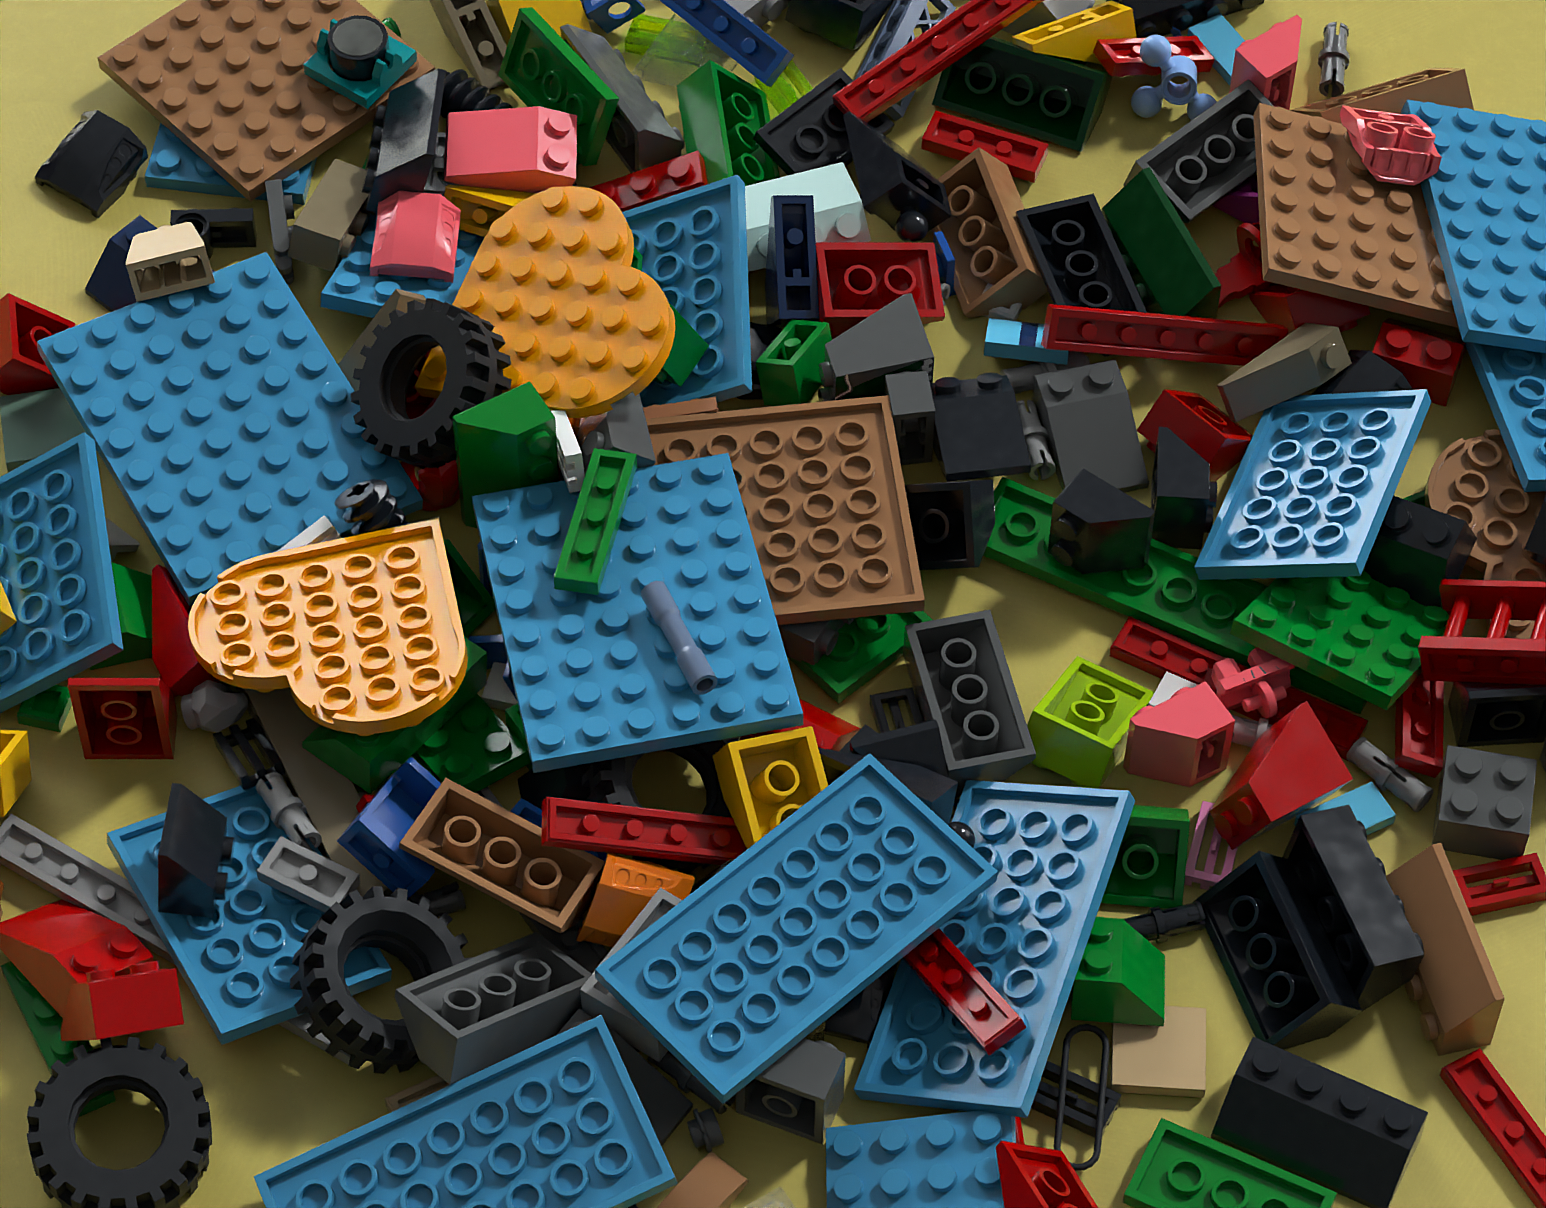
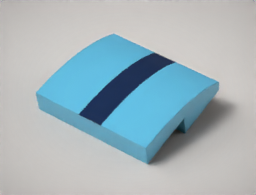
[984,318,1069,365]

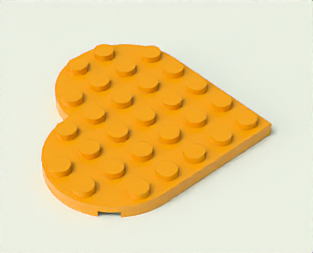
[414,186,675,418]
[188,518,468,736]

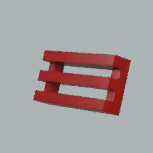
[1452,853,1546,916]

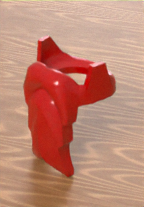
[1215,222,1273,308]
[400,460,460,512]

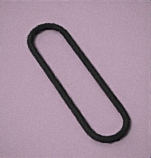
[1054,1024,1110,1171]

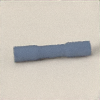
[641,581,718,695]

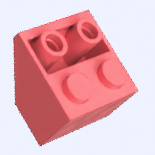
[1229,15,1302,110]
[1123,681,1235,787]

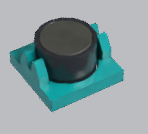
[303,15,417,109]

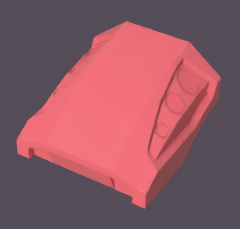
[1340,105,1442,186]
[370,191,461,283]

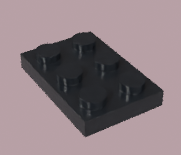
[753,68,895,176]

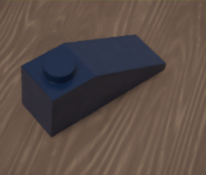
[765,195,819,327]

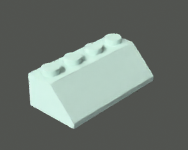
[745,162,871,272]

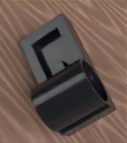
[170,208,257,260]

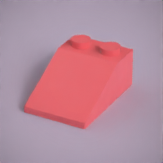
[444,106,577,193]

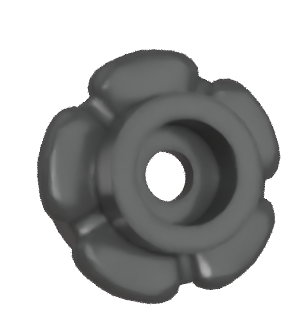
[687,1108,724,1153]

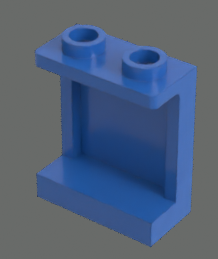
[337,758,441,900]

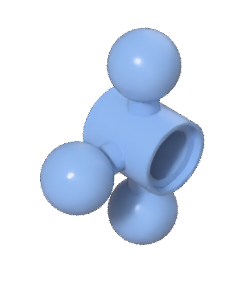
[1131,35,1217,121]

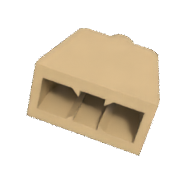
[126,222,215,302]

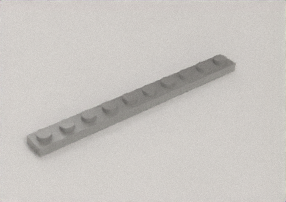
[0,814,356,1069]

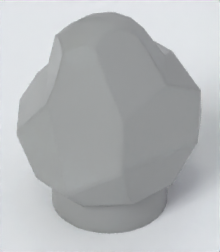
[181,679,249,732]

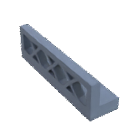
[854,0,956,121]

